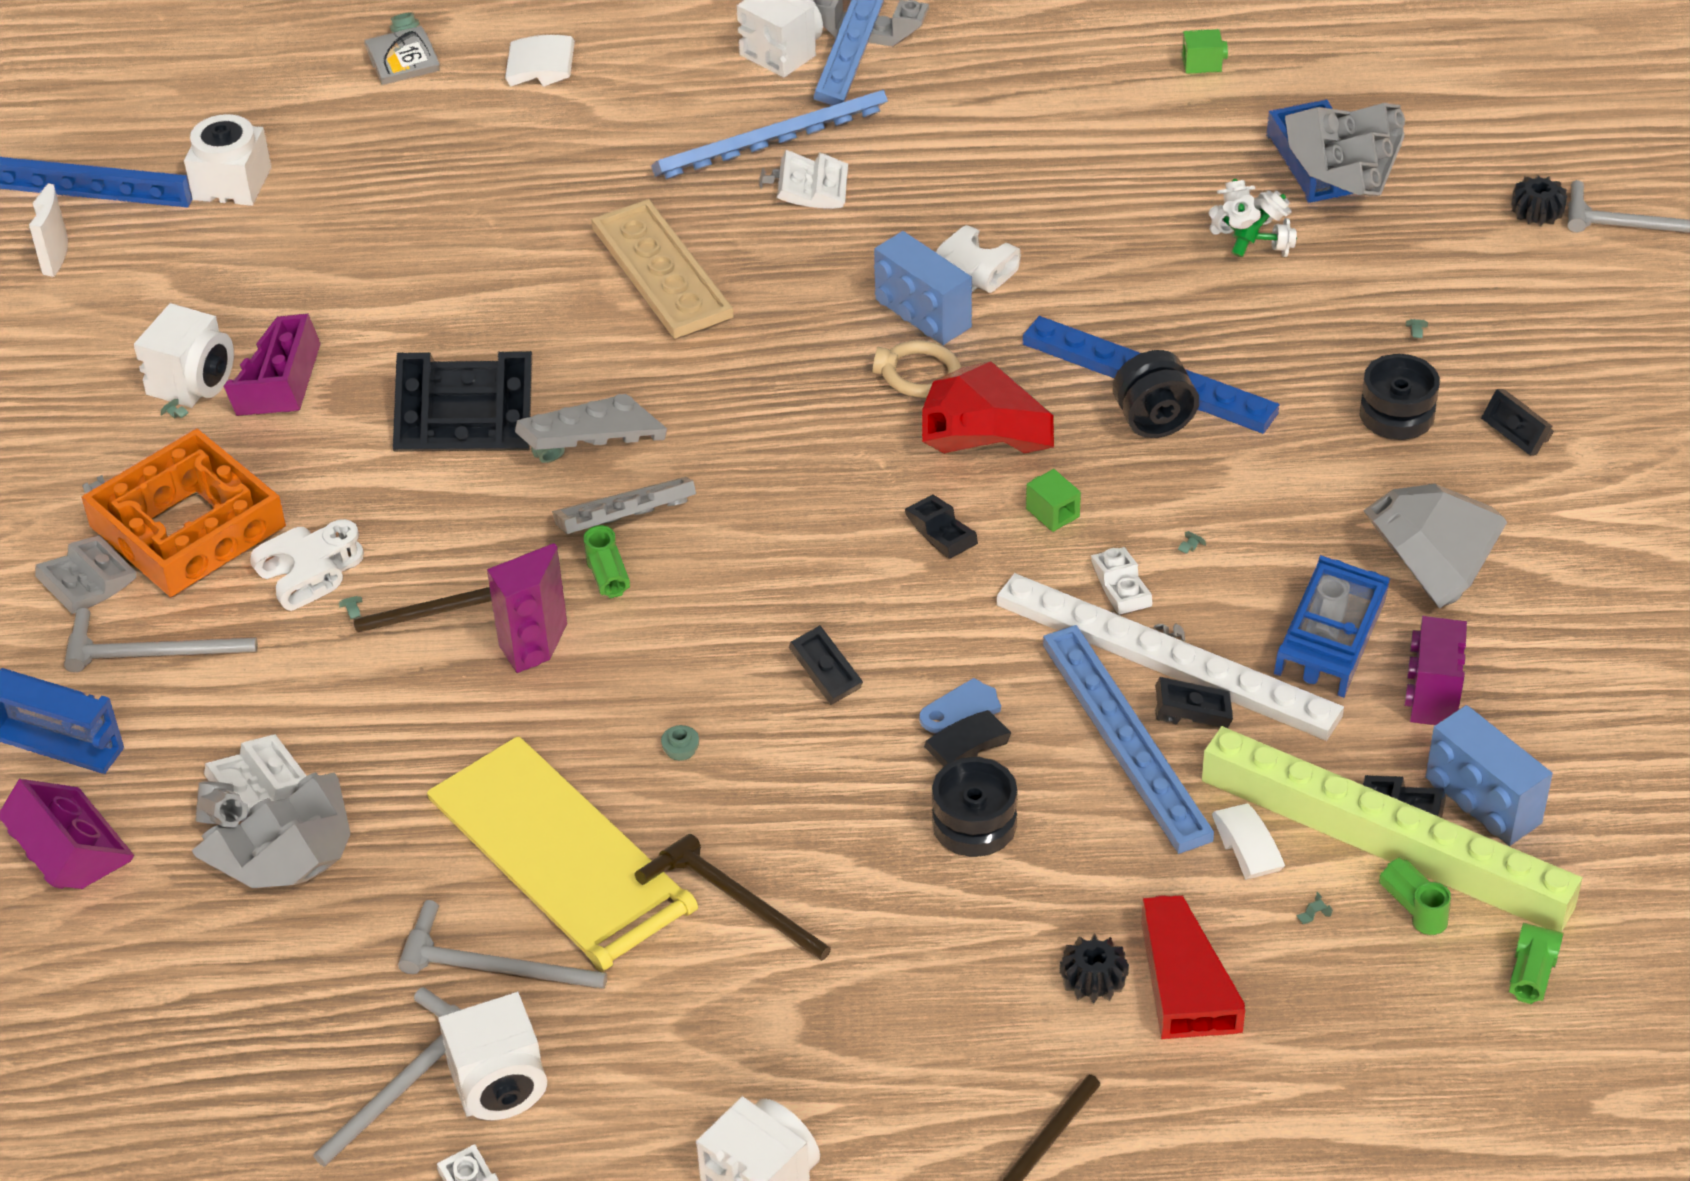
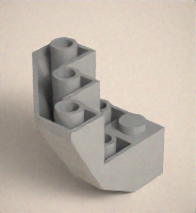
[1285,103,1405,197]
[1363,484,1507,608]
[192,772,351,888]

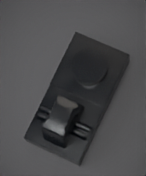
[1481,389,1554,455]
[789,625,863,705]
[1155,677,1233,728]

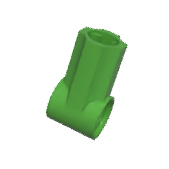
[583,525,630,599]
[1379,857,1451,935]
[1509,923,1564,1004]

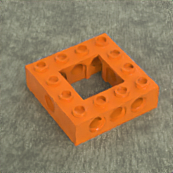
[81,428,286,598]

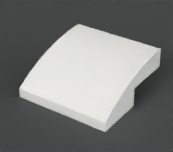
[505,35,575,87]
[777,150,848,208]
[29,183,68,277]
[204,734,306,821]

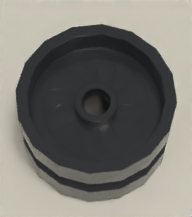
[1113,350,1199,438]
[1359,353,1440,440]
[932,757,1018,857]

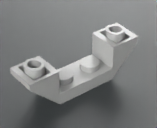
[813,0,929,46]

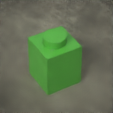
[1182,29,1228,74]
[1026,469,1081,532]

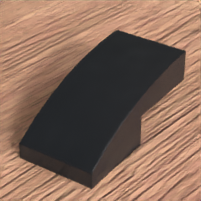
[905,494,978,559]
[924,710,1012,766]
[1363,775,1446,818]

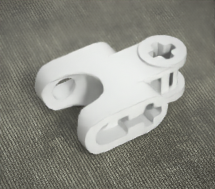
[936,225,1021,293]
[250,519,364,611]

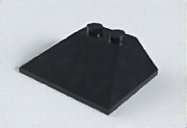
[393,351,533,452]

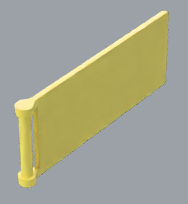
[427,737,698,972]

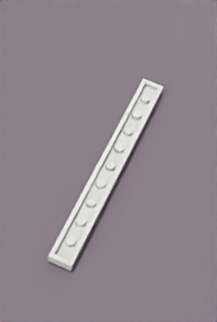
[997,573,1344,741]

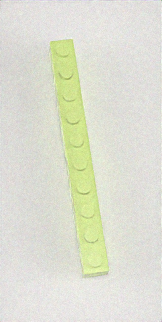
[1202,726,1583,932]

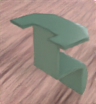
[1405,319,1428,338]
[161,399,189,418]
[1178,531,1206,554]
[339,596,363,619]
[1296,892,1333,924]

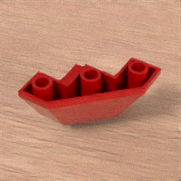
[922,361,1054,453]

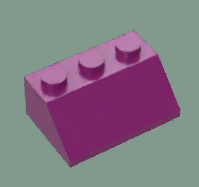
[487,543,568,673]
[0,778,135,889]

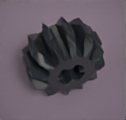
[1511,175,1567,226]
[1060,933,1129,1004]

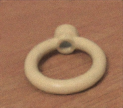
[873,340,961,398]

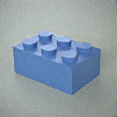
[874,231,972,345]
[1425,705,1553,846]

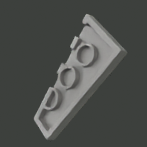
[515,394,667,450]
[552,477,696,534]

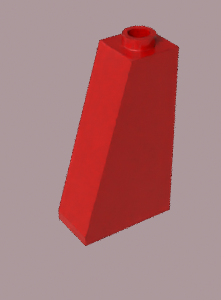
[1141,895,1246,1040]

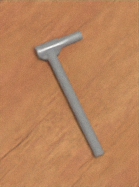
[1568,180,1690,233]
[64,608,258,672]
[398,900,607,989]
[313,987,462,1167]

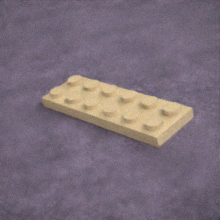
[591,199,733,339]

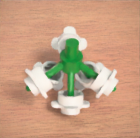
[1209,179,1297,257]

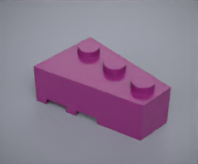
[223,313,321,416]
[1404,616,1467,725]

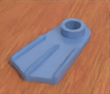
[919,678,1001,733]

